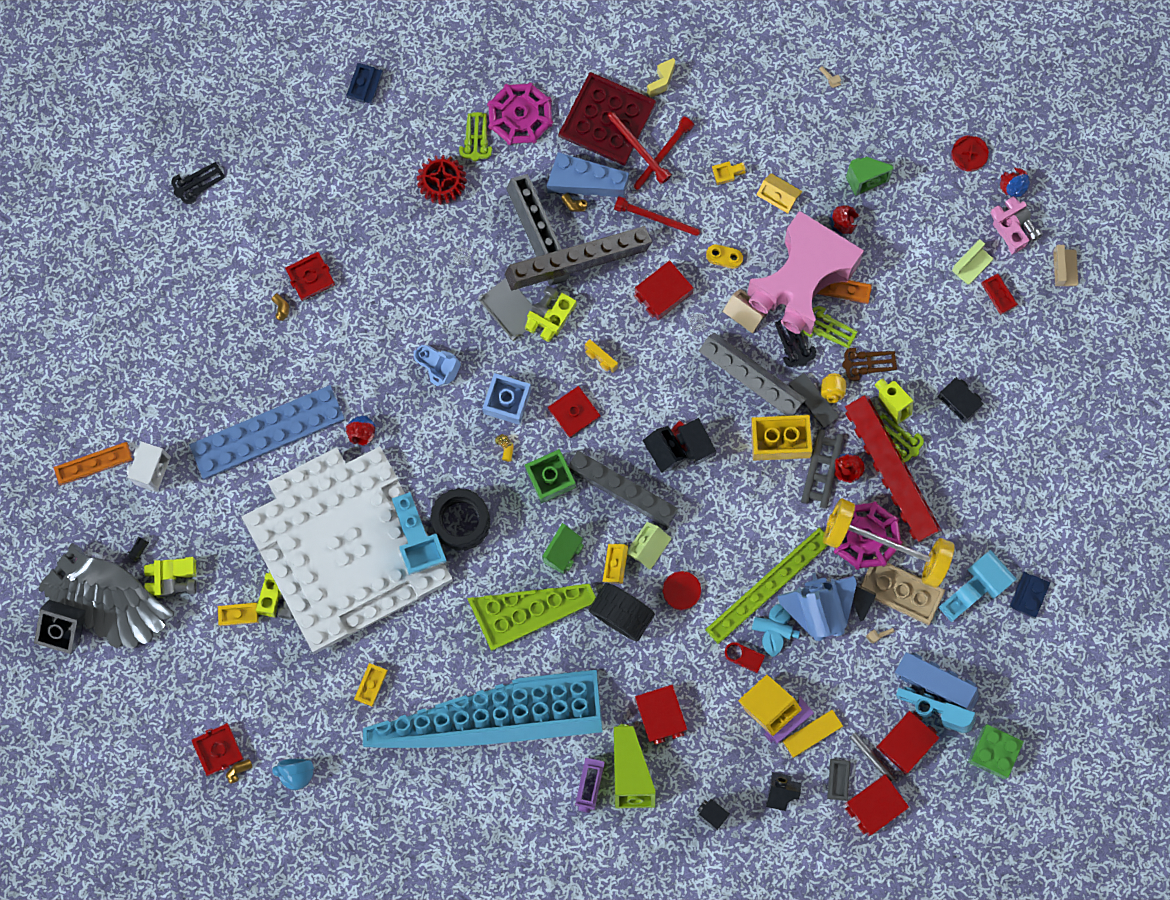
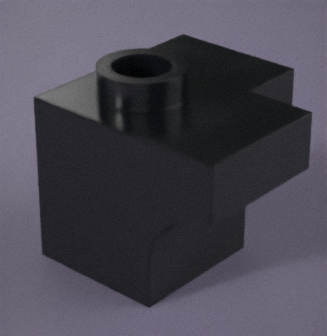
[766,772,801,811]

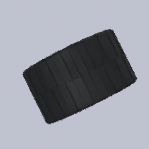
[430,488,491,551]
[588,583,655,642]

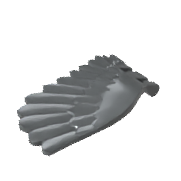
[39,543,174,649]

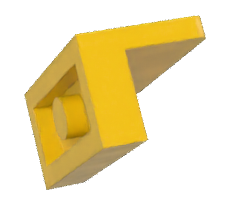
[756,173,802,213]

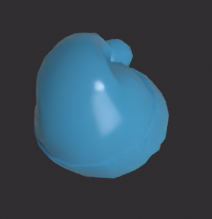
[272,759,314,791]

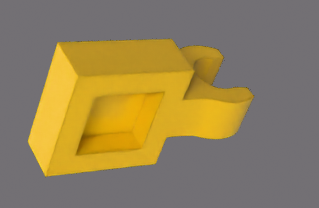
[712,161,746,185]

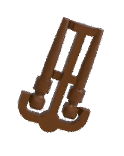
[842,347,897,381]

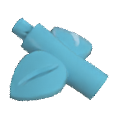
[752,604,800,657]

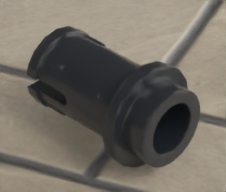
[127,536,149,562]

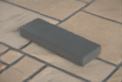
[789,373,839,429]

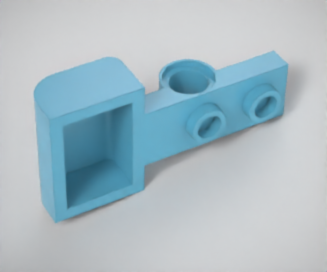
[392,492,446,575]
[938,550,1017,622]
[896,687,976,733]

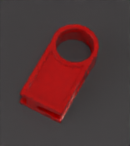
[724,642,765,673]

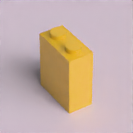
[738,675,802,736]

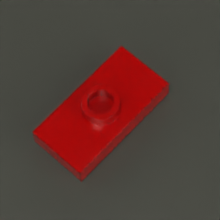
[981,273,1018,315]

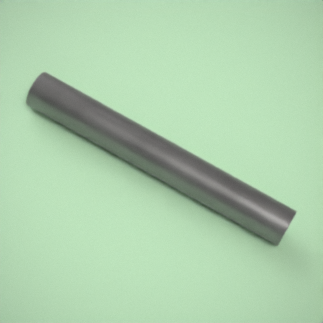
[850,732,896,781]

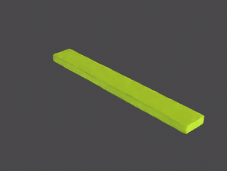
[705,527,828,644]

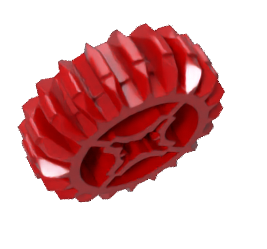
[417,155,467,205]

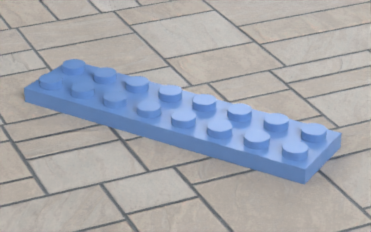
[189,385,345,480]

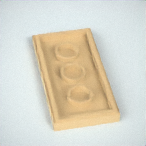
[860,556,945,626]

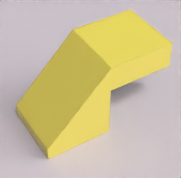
[647,58,675,98]

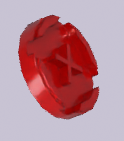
[951,135,989,172]
[662,571,701,610]

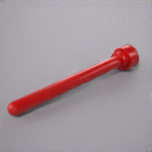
[608,112,672,184]
[634,116,695,190]
[614,196,700,236]

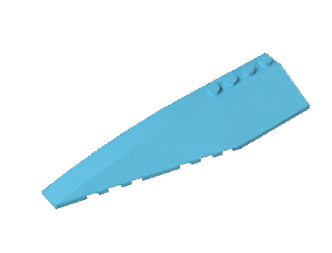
[363,670,603,748]

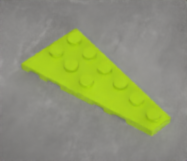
[467,584,596,652]

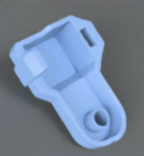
[414,345,461,386]

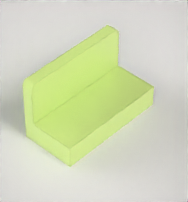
[952,239,993,285]
[627,522,671,569]

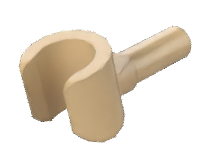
[819,66,841,88]
[866,628,894,643]

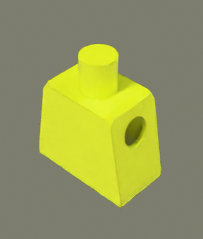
[875,378,914,425]

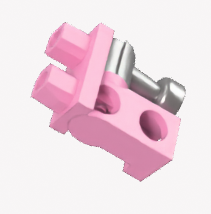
[990,196,1043,255]

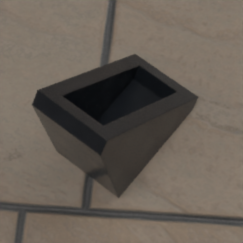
[853,584,876,622]

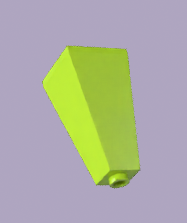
[613,724,656,809]

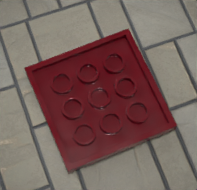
[558,72,656,166]

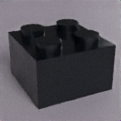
[34,600,86,654]

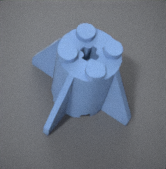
[778,573,857,641]

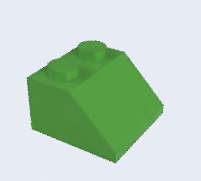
[846,157,894,196]
[542,523,584,574]

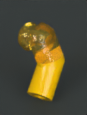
[495,434,514,462]

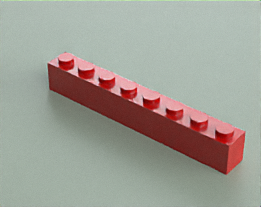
[845,395,942,542]

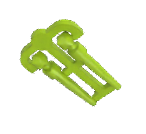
[459,112,492,162]
[803,306,857,349]
[880,414,924,463]

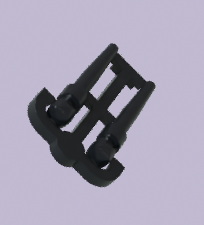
[171,162,225,204]
[774,319,816,367]

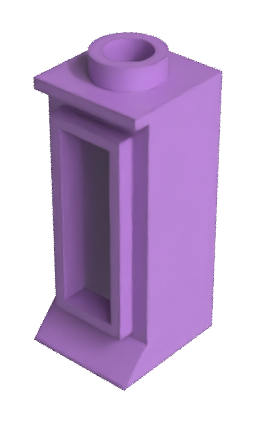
[764,696,814,745]
[575,757,605,813]

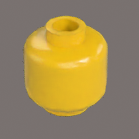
[821,373,846,403]

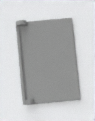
[478,278,533,341]

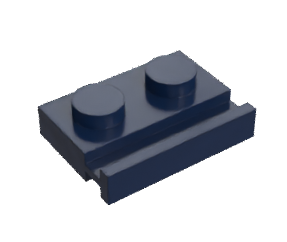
[346,63,384,105]
[1009,571,1050,619]

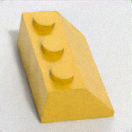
[751,415,812,461]

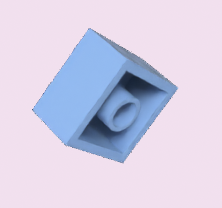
[482,373,531,425]

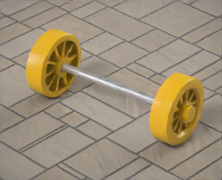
[823,498,955,588]

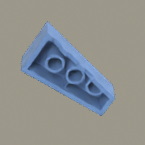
[547,152,629,197]
[895,652,979,711]

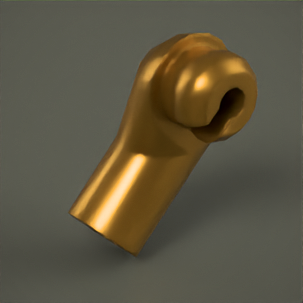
[561,192,588,212]
[271,293,290,321]
[226,759,252,784]

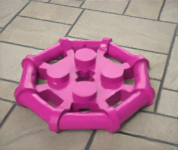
[487,82,554,145]
[833,501,903,570]

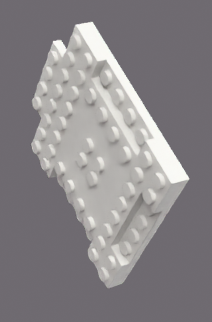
[241,446,453,655]

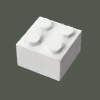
[127,442,171,492]

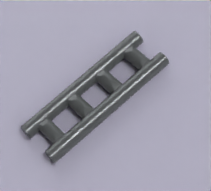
[801,429,844,509]

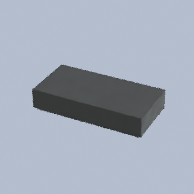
[827,759,850,801]

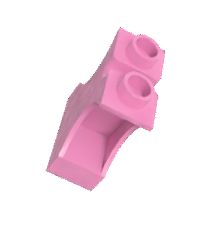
[747,211,864,335]

